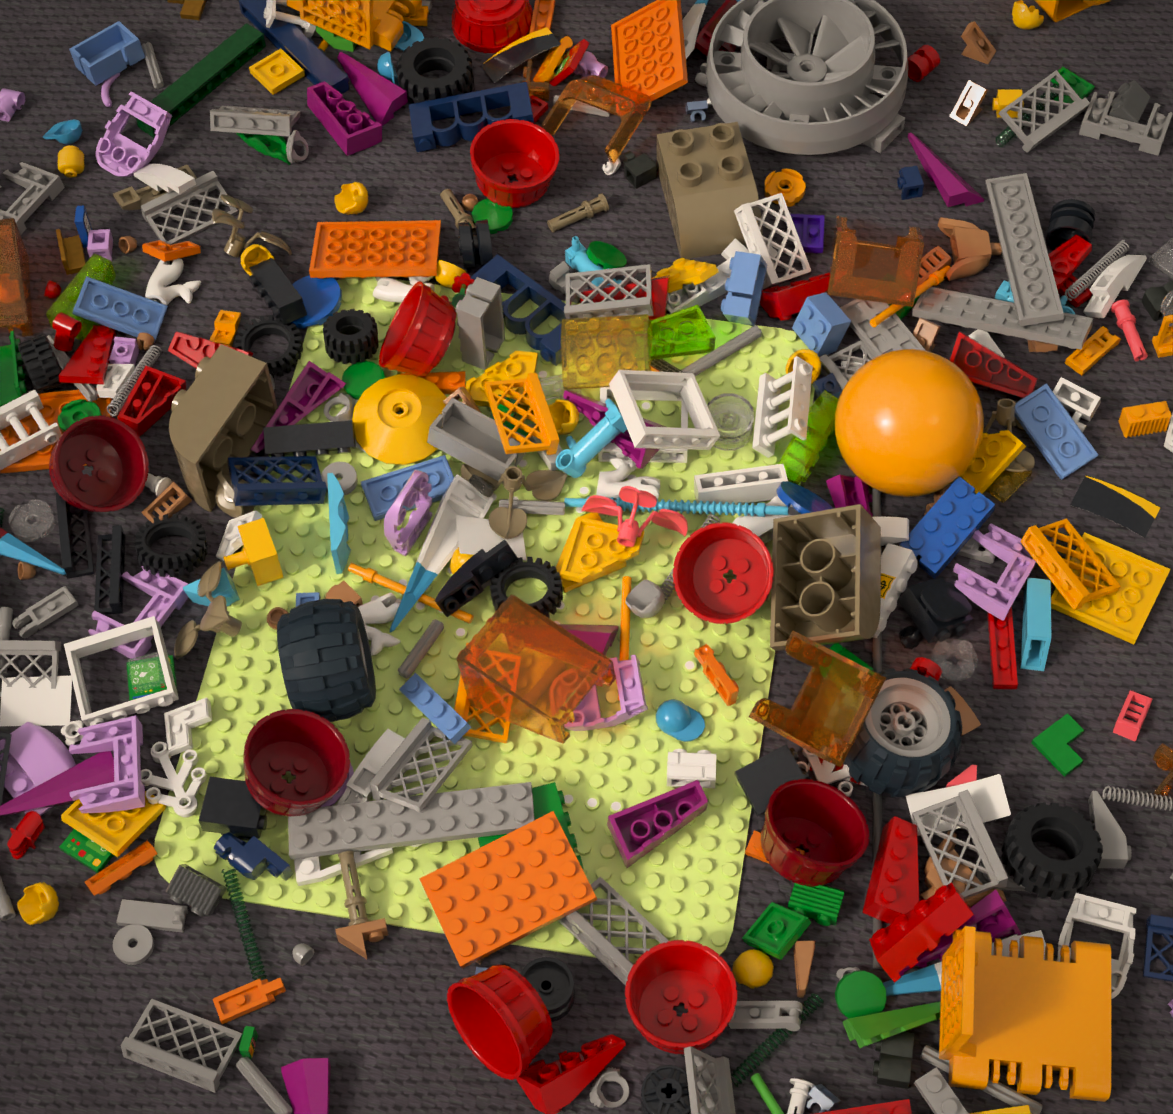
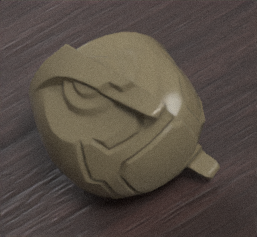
[215,472,255,518]

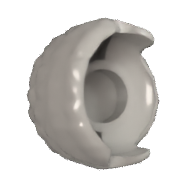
[625,580,665,618]

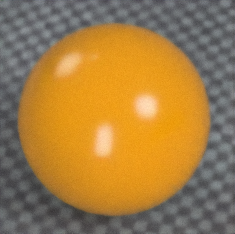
[835,349,984,497]

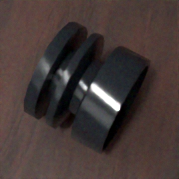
[1046,199,1096,250]
[641,1065,691,1114]

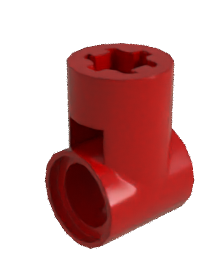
[52,312,82,351]

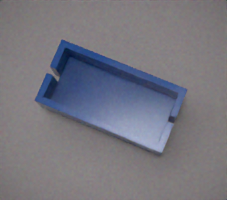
[900,476,995,579]

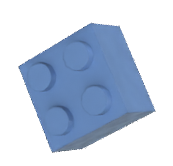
[792,292,851,356]

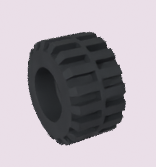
[323,309,379,364]
[18,334,64,394]

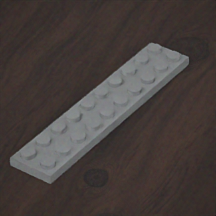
[986,173,1064,326]
[288,782,535,860]

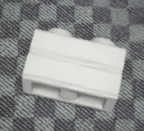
[667,749,716,788]

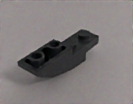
[434,540,518,617]

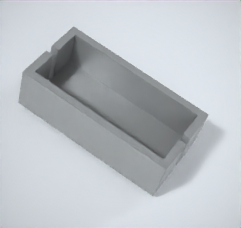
[456,277,505,370]
[427,398,526,484]

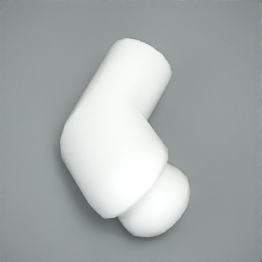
[602,148,621,175]

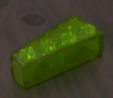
[46,254,116,341]
[618,304,716,363]
[778,390,839,485]

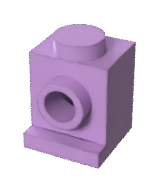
[87,229,113,262]
[109,337,139,366]

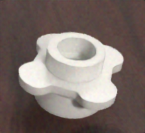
[61,720,84,746]

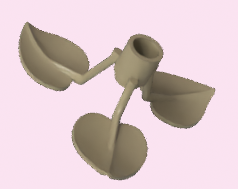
[212,194,292,258]
[983,399,1035,472]
[461,464,567,539]
[174,561,242,660]

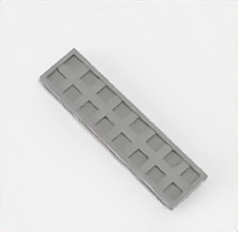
[912,287,1093,350]
[840,289,926,357]

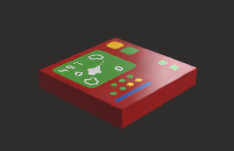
[549,39,589,86]

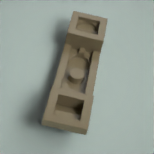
[113,165,197,210]

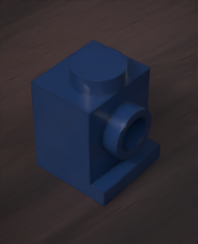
[897,166,924,200]

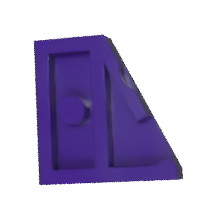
[785,214,825,253]

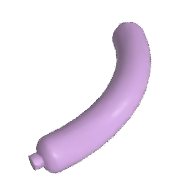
[101,73,120,107]

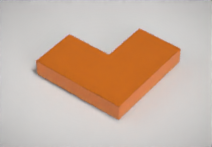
[142,240,201,262]

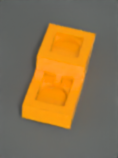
[210,310,241,346]

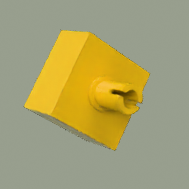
[223,518,284,586]

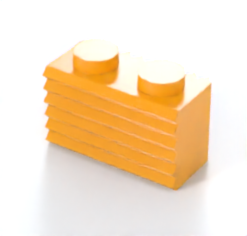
[1118,401,1172,438]

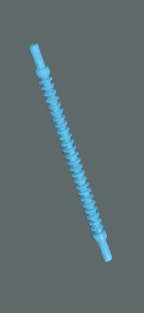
[564,496,789,517]

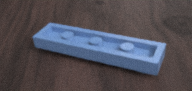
[399,673,471,744]

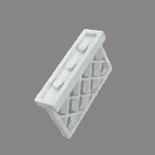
[734,193,811,289]

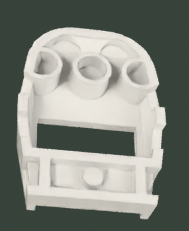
[1057,893,1136,999]

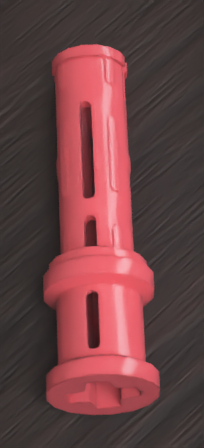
[1110,300,1148,361]

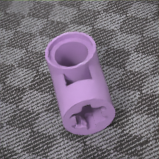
[574,51,608,82]
[0,88,25,122]

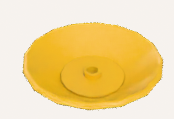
[352,374,447,465]

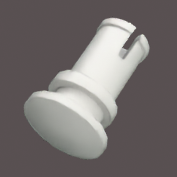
[145,473,172,497]
[786,1078,815,1114]

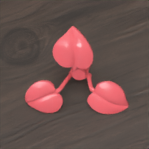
[581,486,688,547]

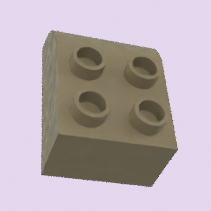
[656,122,763,259]
[169,344,278,512]
[770,504,881,651]

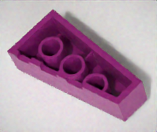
[307,81,382,156]
[607,780,708,868]

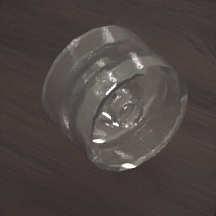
[707,393,754,451]

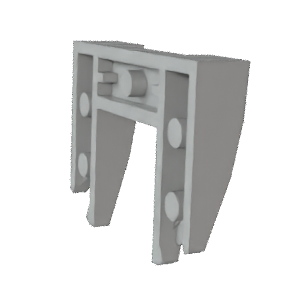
[1079,92,1173,156]
[0,162,65,242]

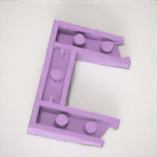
[953,524,1036,621]
[89,566,189,661]
[69,715,145,813]

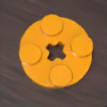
[764,169,806,207]

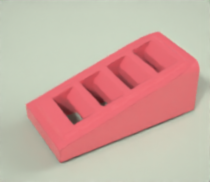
[1113,690,1153,741]

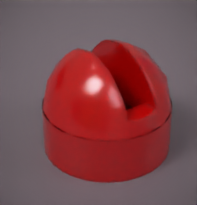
[44,280,61,298]

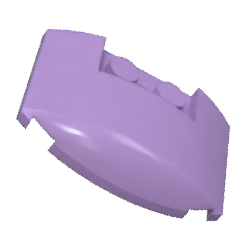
[0,722,76,816]

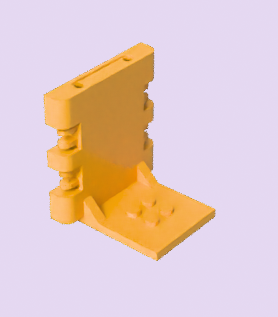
[287,0,422,52]
[939,926,1111,1102]

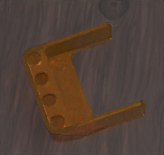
[542,75,651,163]

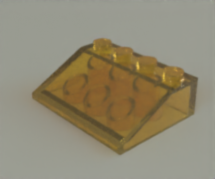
[561,314,652,389]

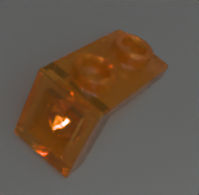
[522,59,550,101]
[1153,743,1173,801]

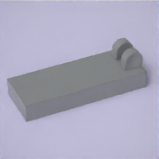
[116,899,189,932]

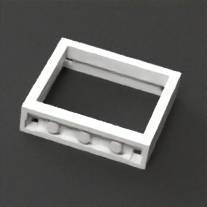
[609,370,720,450]
[598,383,688,463]
[64,616,179,727]

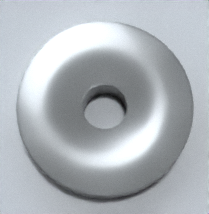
[321,462,358,495]
[113,924,154,965]

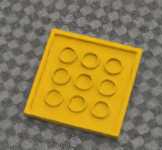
[1051,532,1170,645]

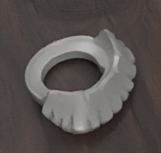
[286,130,309,163]
[324,393,356,422]
[589,1067,629,1108]

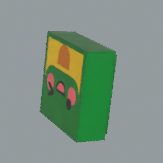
[239,1026,258,1059]

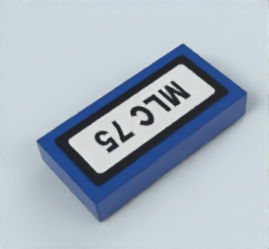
[75,206,92,248]

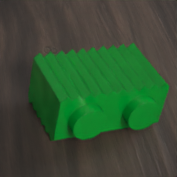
[788,883,845,926]

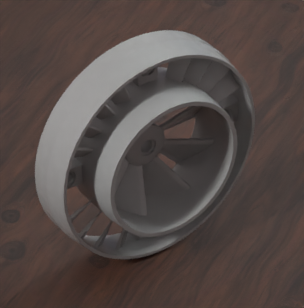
[706,0,908,155]

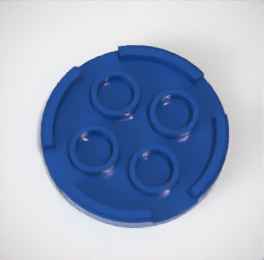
[291,275,342,329]
[776,481,834,514]

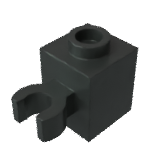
[623,150,657,189]

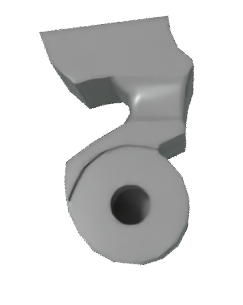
[549,261,588,303]

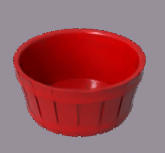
[452,0,533,53]
[470,119,559,208]
[379,281,457,377]
[673,522,774,624]
[625,940,737,1054]
[447,965,553,1080]

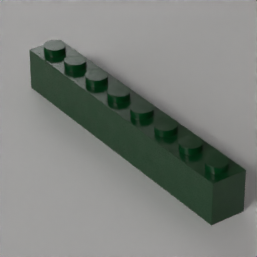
[136,23,266,138]

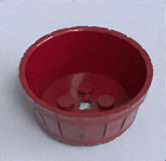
[49,416,149,512]
[243,709,350,817]
[761,779,869,887]

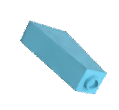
[1020,578,1051,671]

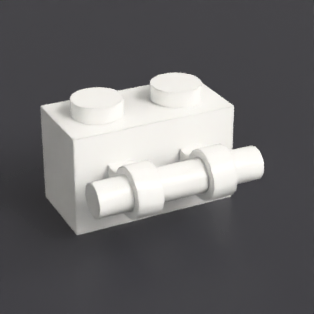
[1053,377,1101,433]

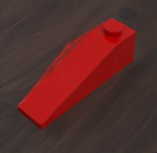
[760,271,847,321]
[516,1034,626,1114]

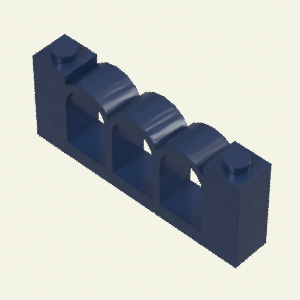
[409,82,535,152]
[471,254,591,366]

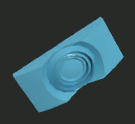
[327,473,351,574]

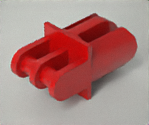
[7,811,45,859]

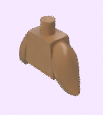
[938,218,1002,281]
[919,830,1007,908]

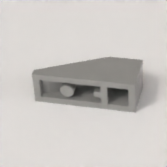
[1088,791,1131,869]

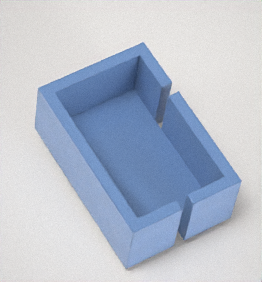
[69,21,145,86]
[721,251,767,326]

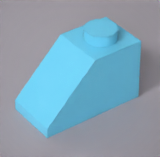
[183,568,240,606]

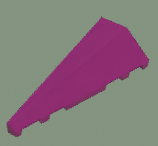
[337,52,408,126]

